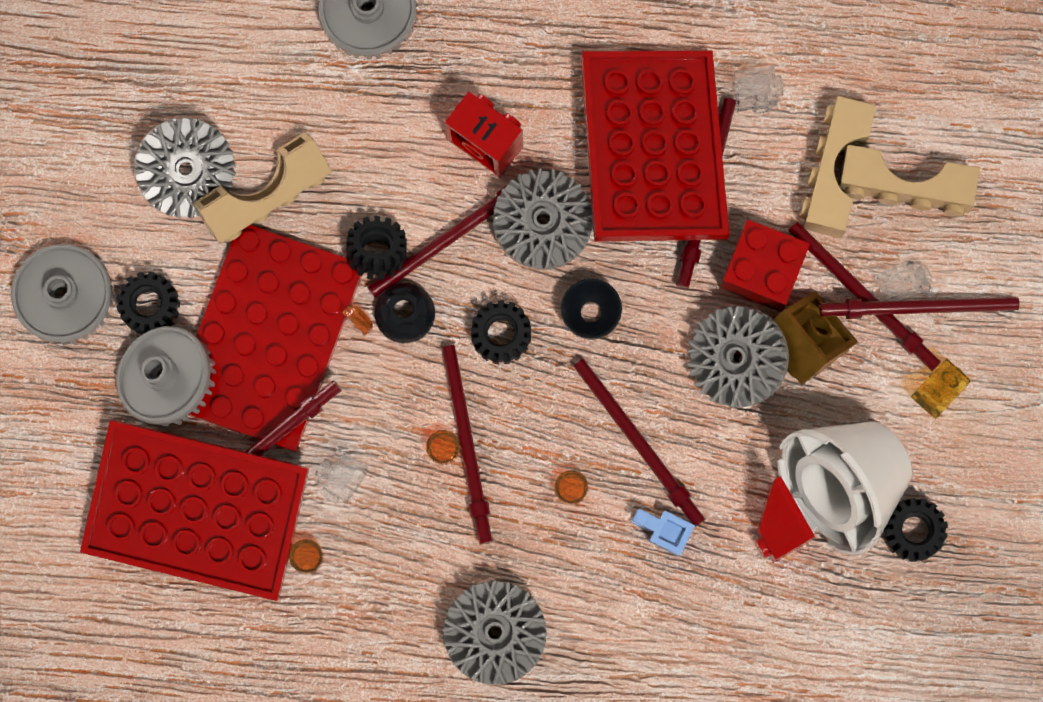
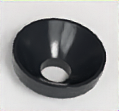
[561,278,622,340]
[375,283,435,344]

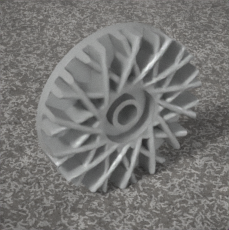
[319,0,417,59]
[134,117,236,218]
[493,168,593,270]
[11,244,114,345]
[687,306,789,408]
[116,326,216,428]
[443,580,547,685]

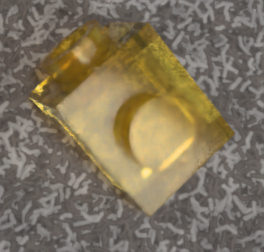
[910,359,971,420]

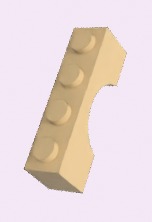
[800,96,877,239]
[192,132,332,244]
[839,145,980,217]

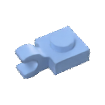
[631,509,695,557]

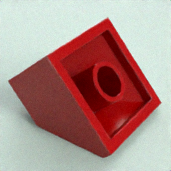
[755,476,815,563]

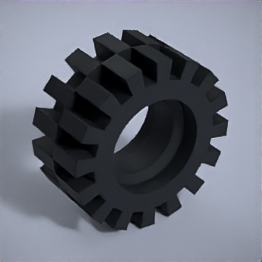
[346,216,407,280]
[116,272,180,335]
[471,300,531,364]
[883,498,948,562]

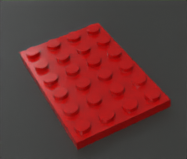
[581,50,730,242]
[188,225,362,453]
[80,420,310,601]

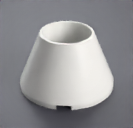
[777,422,912,555]

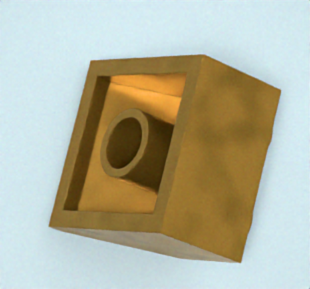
[774,291,858,385]

